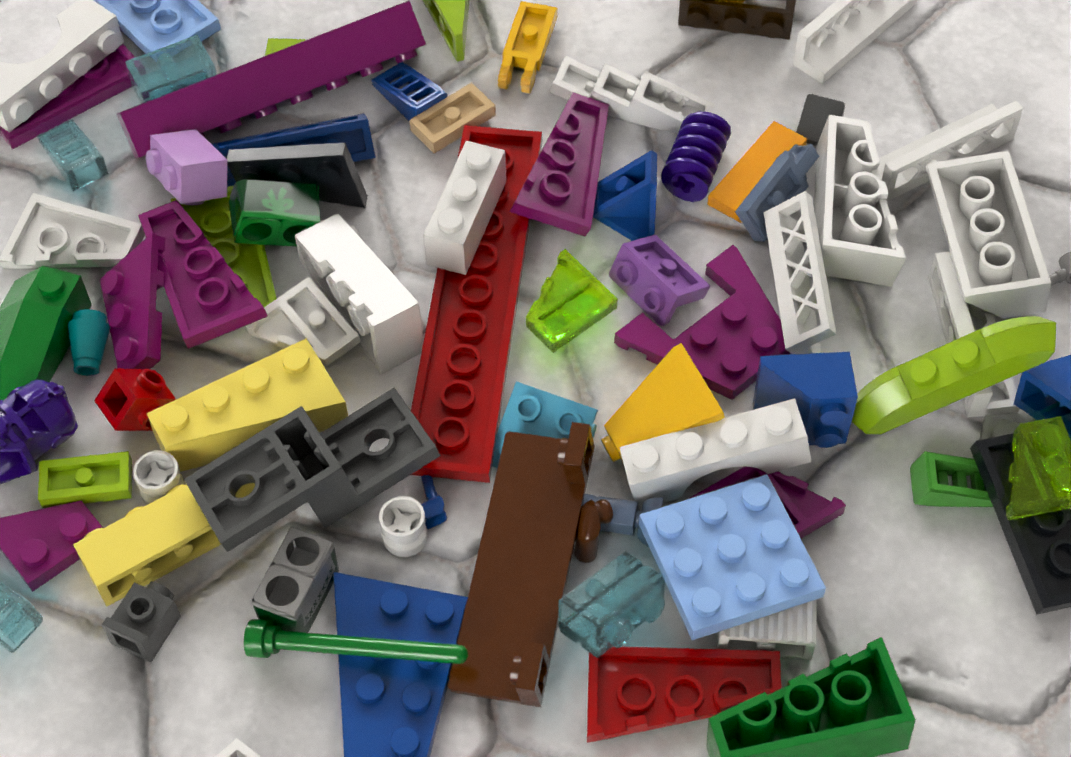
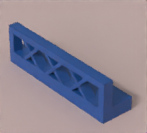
[211,113,376,187]

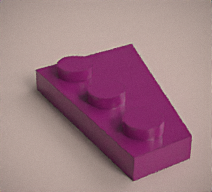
[100,232,165,369]

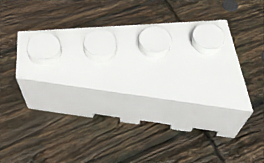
[814,115,906,287]
[295,214,426,374]

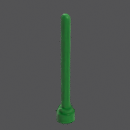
[244,619,468,664]

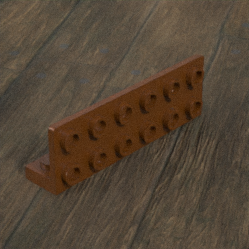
[448,422,595,707]

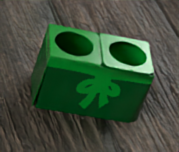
[229,179,320,247]

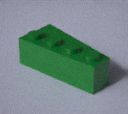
[706,637,916,757]

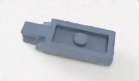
[735,144,819,242]

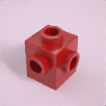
[94,368,176,431]

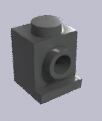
[102,582,181,662]

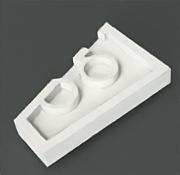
[0,193,145,269]

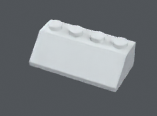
[927,150,1051,319]

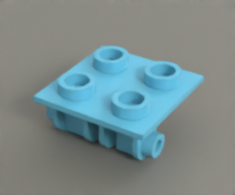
[492,381,598,468]

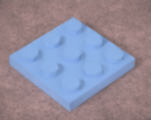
[639,474,826,641]

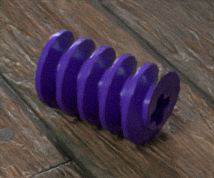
[661,111,731,202]

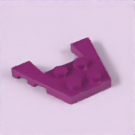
[614,245,791,400]

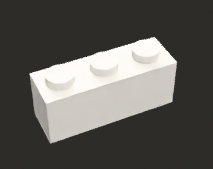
[423,141,506,275]

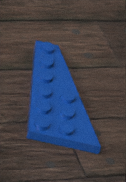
[334,572,468,757]

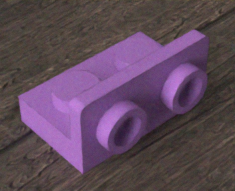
[609,234,710,326]

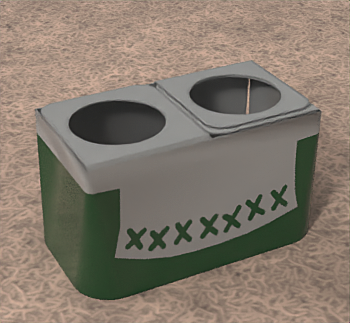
[251,527,339,633]

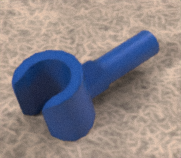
[421,475,447,530]

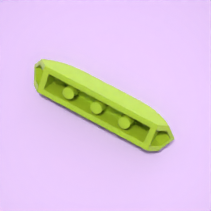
[852,316,1056,435]

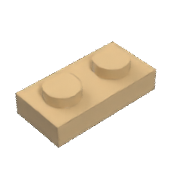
[409,82,496,154]

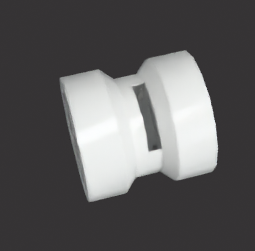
[133,450,185,505]
[379,496,428,557]

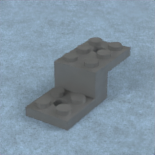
[184,387,440,552]

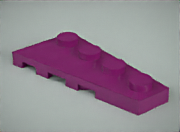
[509,92,609,237]

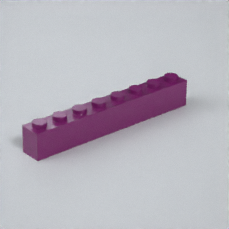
[116,0,426,158]

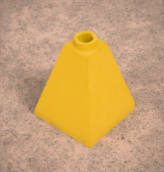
[601,343,725,462]

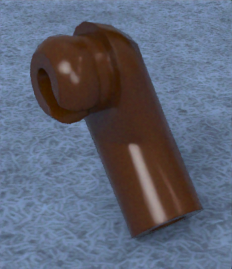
[574,499,613,563]

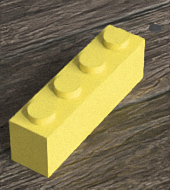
[73,483,255,607]

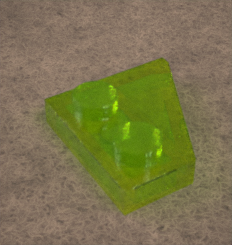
[526,249,618,353]
[1006,416,1071,521]

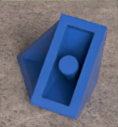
[593,150,657,241]

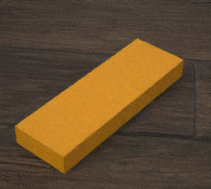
[707,121,807,223]

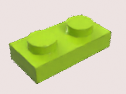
[38,451,132,508]

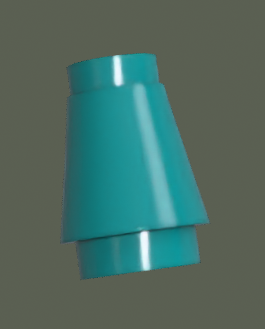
[67,309,111,376]

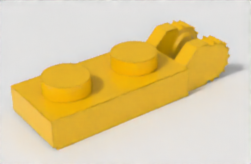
[497,1,558,94]

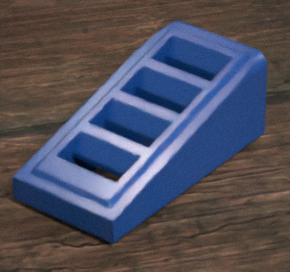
[371,62,448,121]

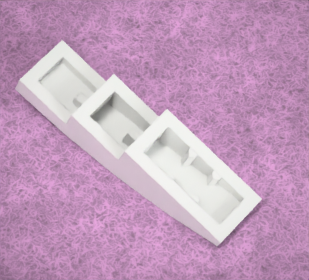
[549,55,715,133]

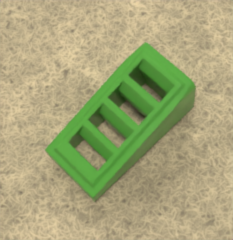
[910,451,993,507]

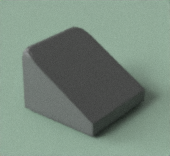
[796,94,845,146]

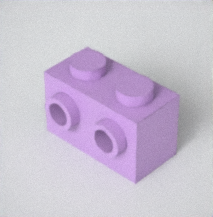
[146,129,227,206]

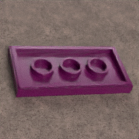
[0,44,148,150]

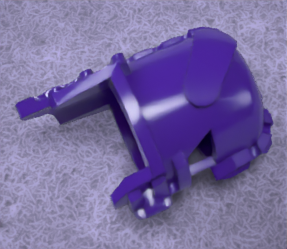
[0,379,78,485]

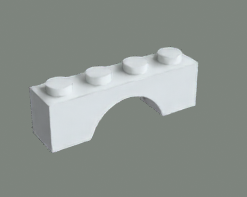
[0,0,124,133]
[619,398,812,510]

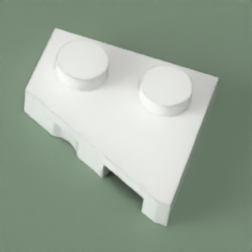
[244,276,361,367]

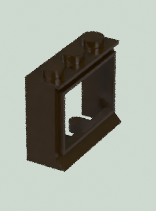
[678,0,796,40]

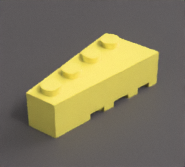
[146,338,348,472]

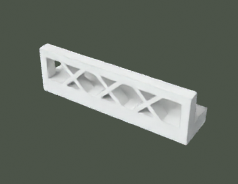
[793,0,918,85]
[878,101,1023,201]
[763,191,837,354]
[928,252,1020,418]

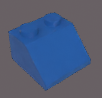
[752,351,858,448]

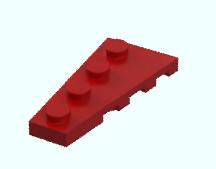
[587,646,781,743]

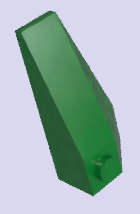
[0,266,92,401]

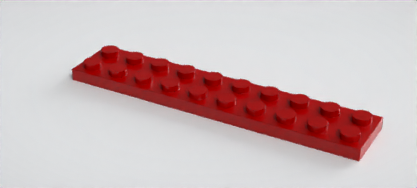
[411,125,542,483]

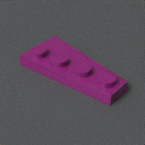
[138,200,268,349]

